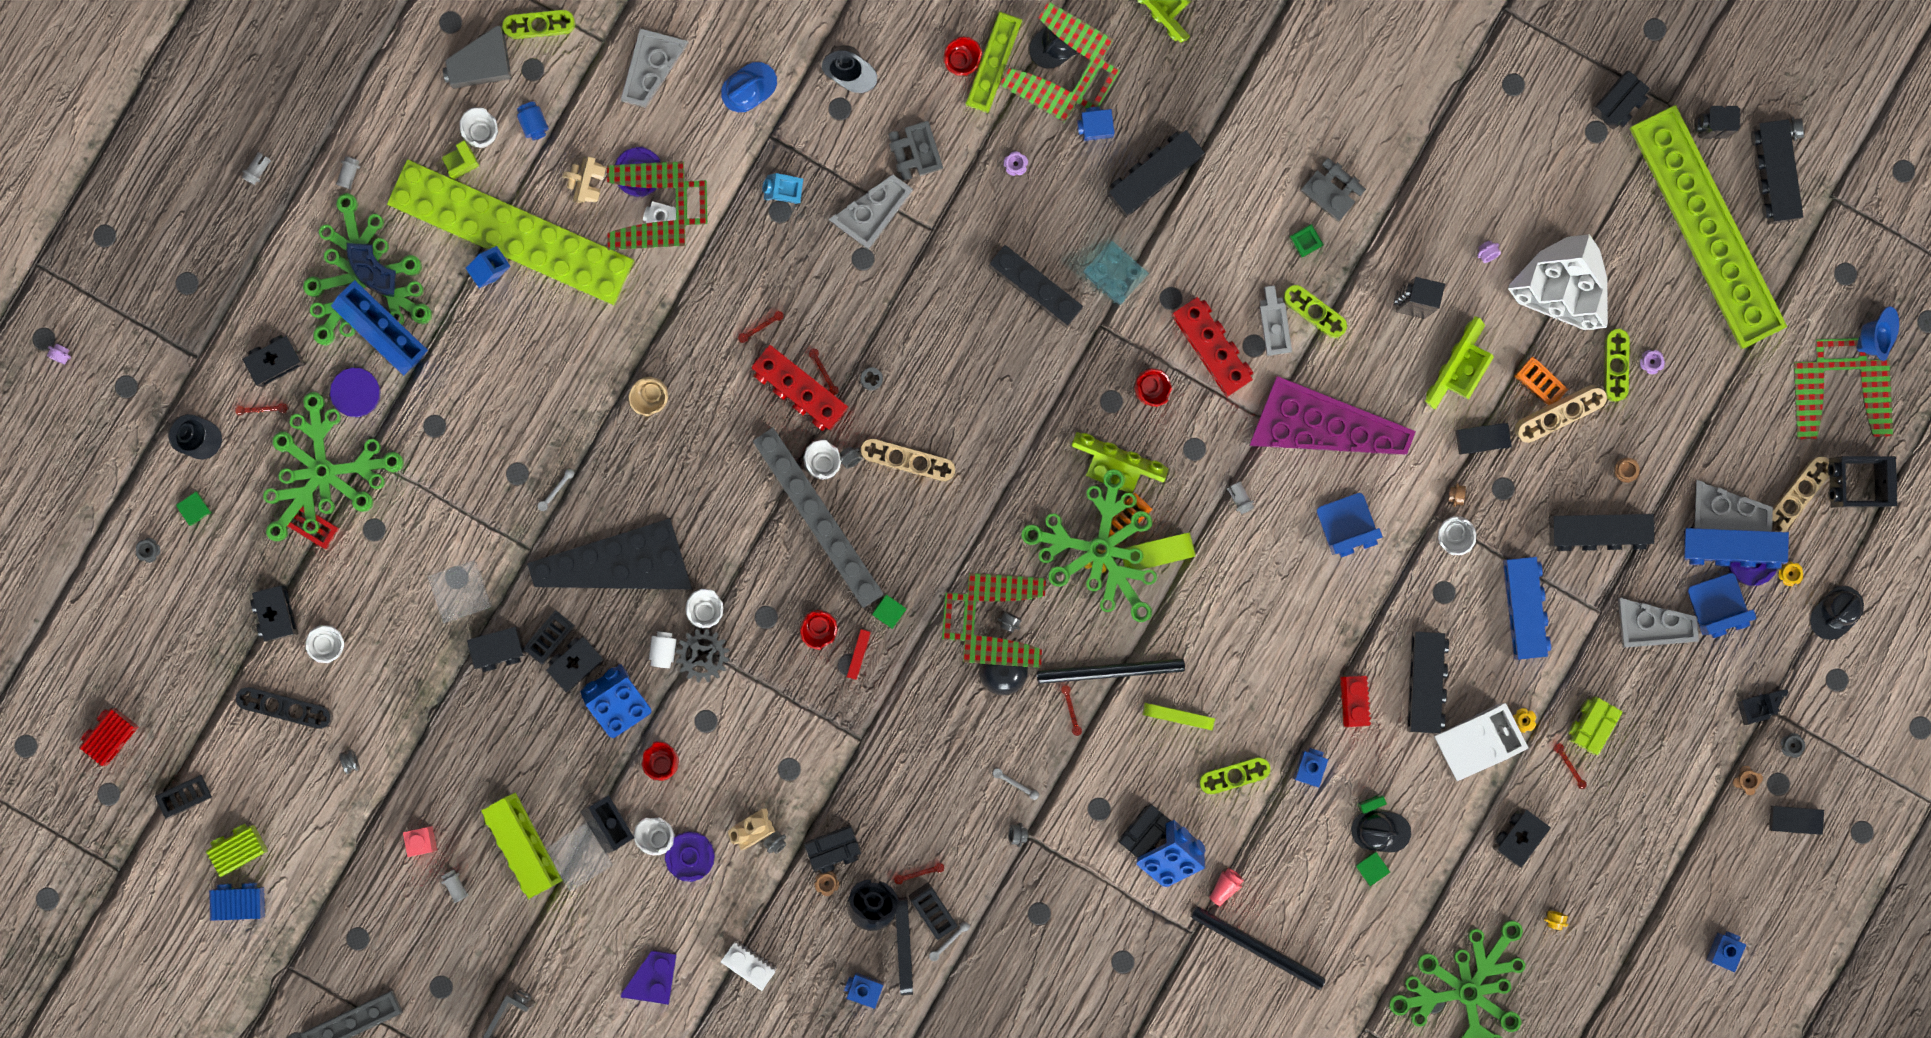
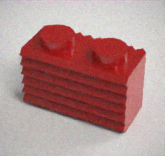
[1340,675,1372,727]
[79,708,139,766]

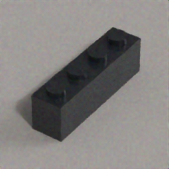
[1751,119,1804,225]
[1108,130,1205,218]
[989,245,1083,328]
[1393,277,1445,319]
[1549,514,1655,551]
[1407,632,1449,734]

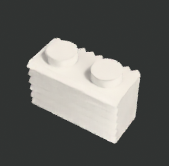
[721,940,777,991]

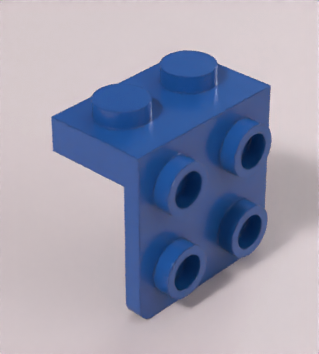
[1317,493,1383,558]
[1687,573,1757,638]
[580,664,651,738]
[1136,820,1206,887]

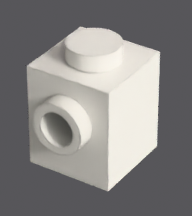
[643,201,676,223]

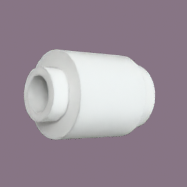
[649,631,677,668]

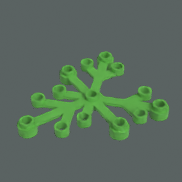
[303,193,432,346]
[263,392,404,542]
[1022,469,1158,622]
[1389,920,1526,1038]

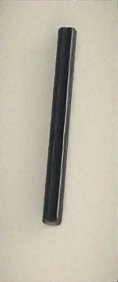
[1037,658,1185,684]
[1191,907,1326,990]

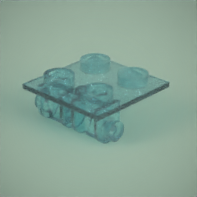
[1083,241,1149,305]

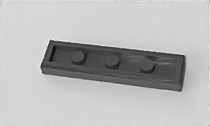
[300,990,403,1038]

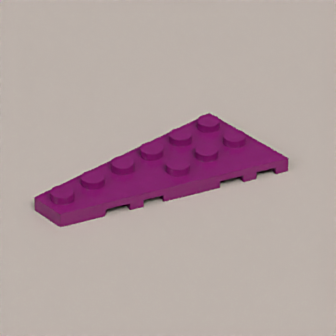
[1249,376,1416,455]

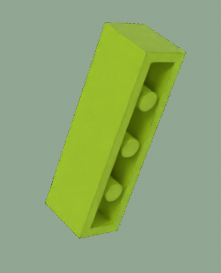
[481,792,563,899]

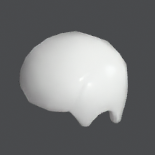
[460,108,498,148]
[803,440,842,480]
[1438,516,1476,555]
[685,589,723,628]
[305,625,344,663]
[633,817,675,855]

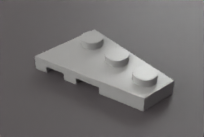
[621,29,689,108]
[829,175,913,250]
[1695,480,1773,532]
[1618,598,1699,648]

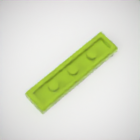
[966,11,1022,114]

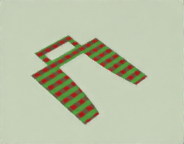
[1000,1,1120,122]
[607,161,708,250]
[1794,338,1893,439]
[942,573,1046,668]

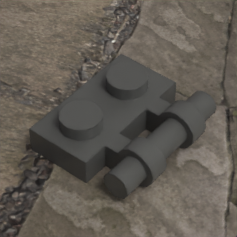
[888,121,943,181]
[1300,158,1366,222]

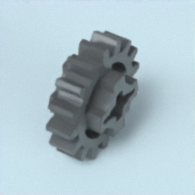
[676,629,730,683]

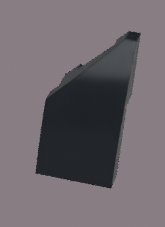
[1737,689,1788,725]

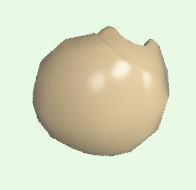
[628,376,669,416]

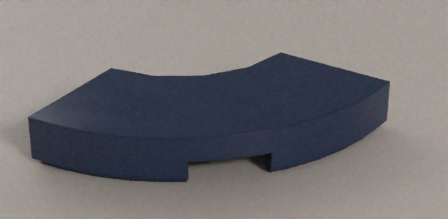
[347,243,396,297]

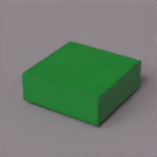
[1290,224,1324,258]
[176,491,212,526]
[872,594,907,629]
[1358,794,1387,814]
[1355,851,1391,886]

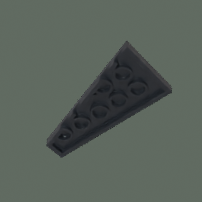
[527,518,693,590]

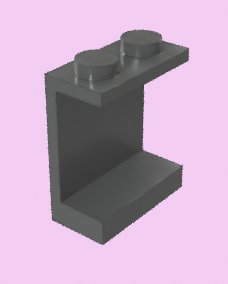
[483,989,535,1038]

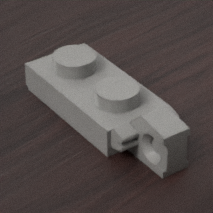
[1259,285,1292,356]

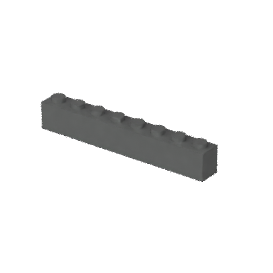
[753,428,884,608]

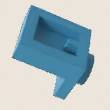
[762,173,803,204]

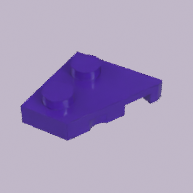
[621,950,677,1005]

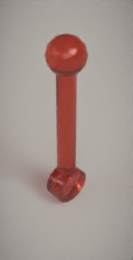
[738,311,784,343]
[809,348,839,395]
[235,403,288,416]
[1061,685,1082,736]
[1554,743,1587,789]
[894,863,944,885]

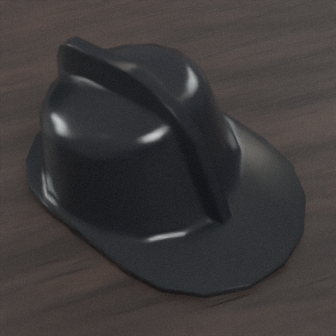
[1030,26,1078,69]
[822,45,877,93]
[166,414,222,460]
[1810,586,1864,640]
[1351,810,1411,853]

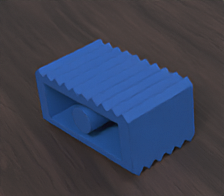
[209,882,265,921]

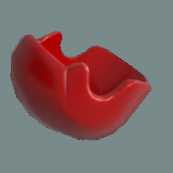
[943,37,982,76]
[1134,368,1172,407]
[799,610,838,650]
[641,741,680,781]

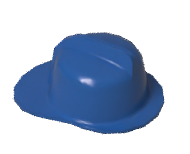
[721,62,777,113]
[1856,306,1899,361]

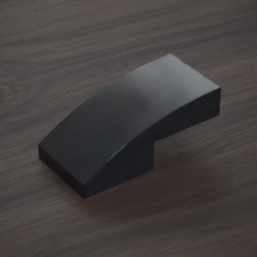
[1455,423,1512,455]
[1769,806,1824,835]

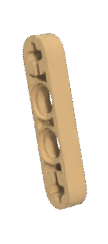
[1514,385,1607,443]
[861,439,955,482]
[1772,457,1829,532]

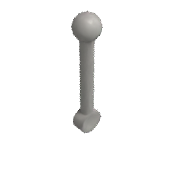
[538,469,574,511]
[993,768,1039,800]
[929,922,970,961]

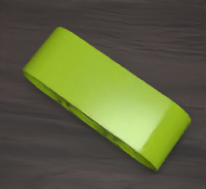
[1122,532,1196,570]

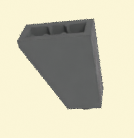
[443,26,512,89]

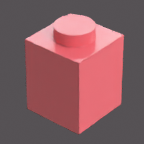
[403,826,437,857]

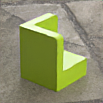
[442,140,480,180]

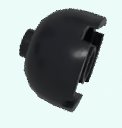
[979,663,1028,696]
[847,880,898,931]

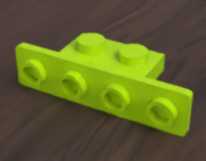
[1138,0,1191,43]
[1425,316,1494,410]
[1071,432,1169,493]

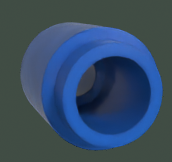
[517,102,549,141]

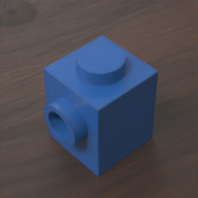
[1077,107,1115,141]
[466,246,511,289]
[1293,748,1329,788]
[1706,931,1746,972]
[844,973,884,1009]

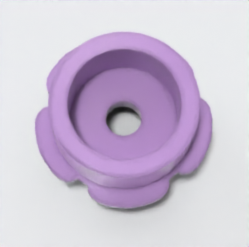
[1004,151,1028,176]
[1477,241,1501,263]
[47,344,71,365]
[1640,350,1665,374]

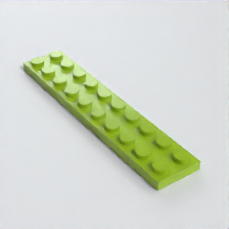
[1629,105,1787,350]
[387,159,634,306]

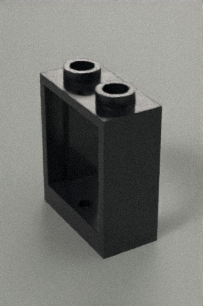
[1828,456,1897,508]

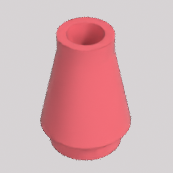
[1209,868,1244,906]

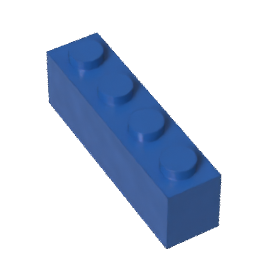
[331,280,428,376]
[1683,528,1789,569]
[1503,557,1551,660]

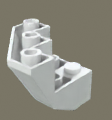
[1508,234,1608,330]

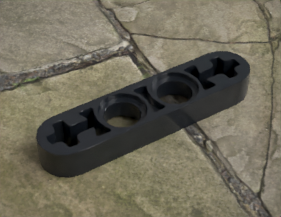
[236,687,333,729]
[896,897,913,996]

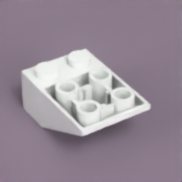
[1434,703,1528,781]

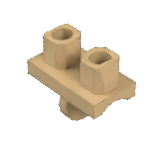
[562,157,606,203]
[728,808,775,850]

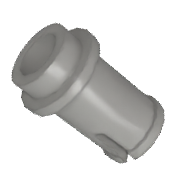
[242,152,271,185]
[336,156,360,189]
[1227,481,1254,515]
[441,869,469,903]

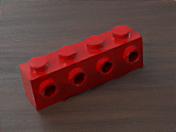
[1171,297,1254,398]
[751,345,849,431]

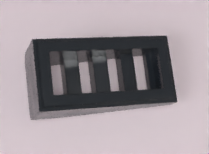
[523,610,575,665]
[155,775,212,820]
[908,882,958,940]

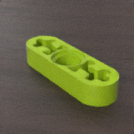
[502,10,576,39]
[1283,285,1347,338]
[1604,329,1630,402]
[1142,703,1215,731]
[1199,757,1271,794]

